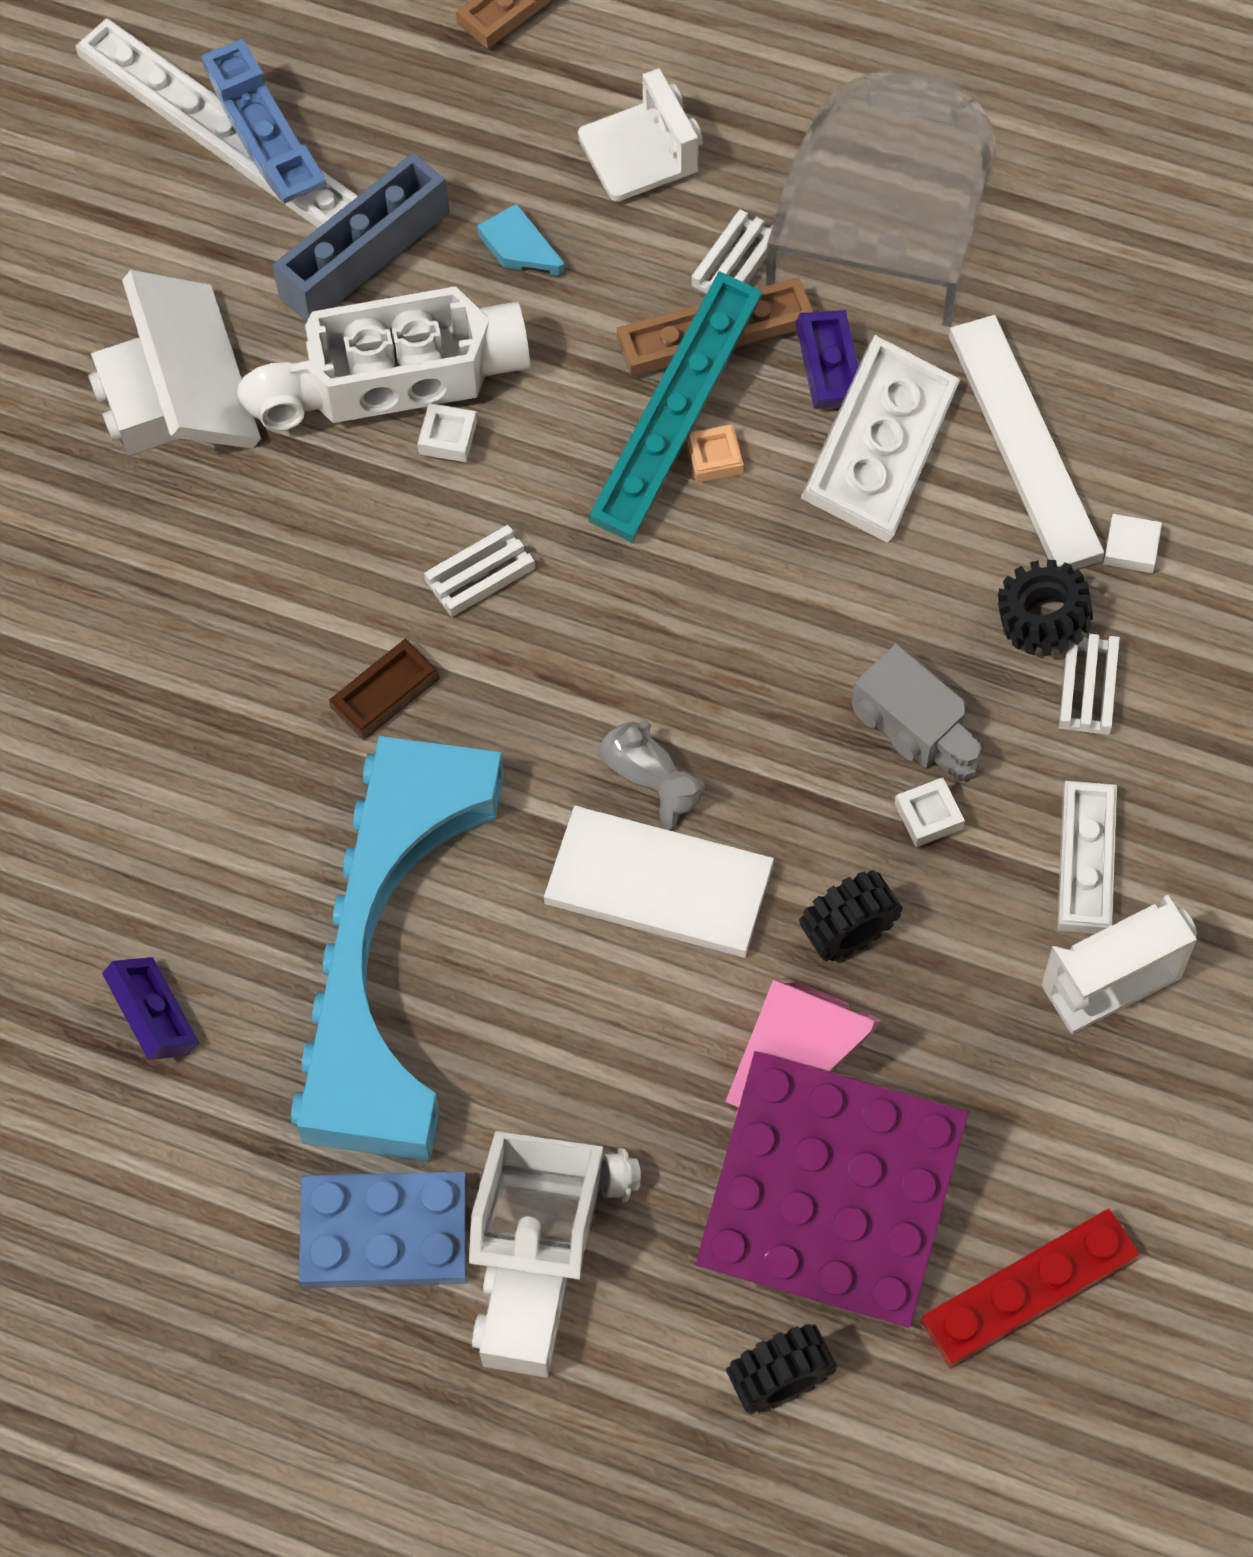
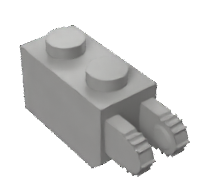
[851,643,982,781]

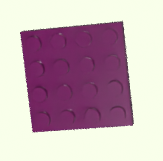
[695,1051,969,1328]

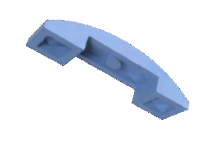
[201,38,327,204]

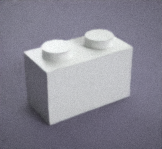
[88,337,180,456]
[472,1266,568,1378]

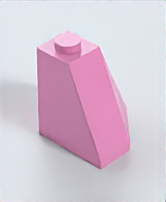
[725,978,880,1115]

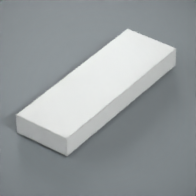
[1057,781,1117,934]

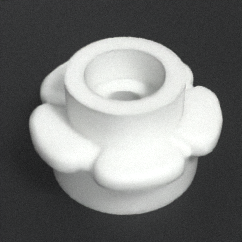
[600,1148,641,1203]

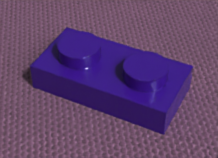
[795,310,858,409]
[102,957,199,1060]

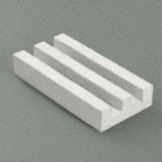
[691,209,781,294]
[424,525,535,618]
[1058,633,1120,735]

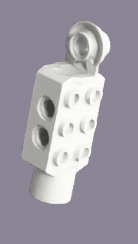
[237,286,530,431]

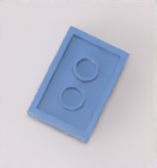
[299,1171,466,1288]

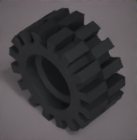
[997,559,1093,656]
[799,870,903,962]
[726,1324,837,1414]

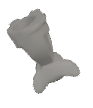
[597,720,705,830]

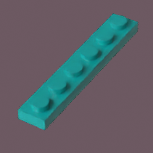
[588,271,762,543]

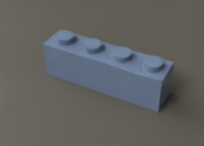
[272,152,450,322]

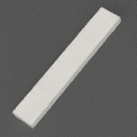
[949,315,1104,570]

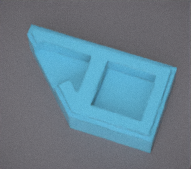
[477,204,565,276]

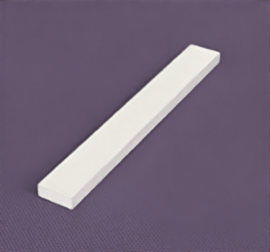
[75,18,357,228]

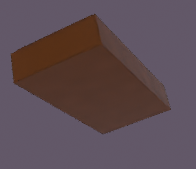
[329,638,440,741]

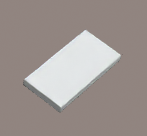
[122,270,261,449]
[800,335,960,543]
[544,805,774,958]

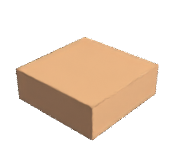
[686,424,744,483]

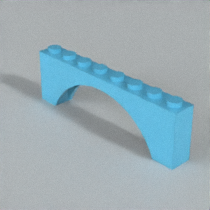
[291,736,504,1162]

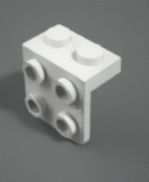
[578,68,703,201]

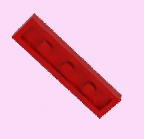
[920,1208,1140,1369]

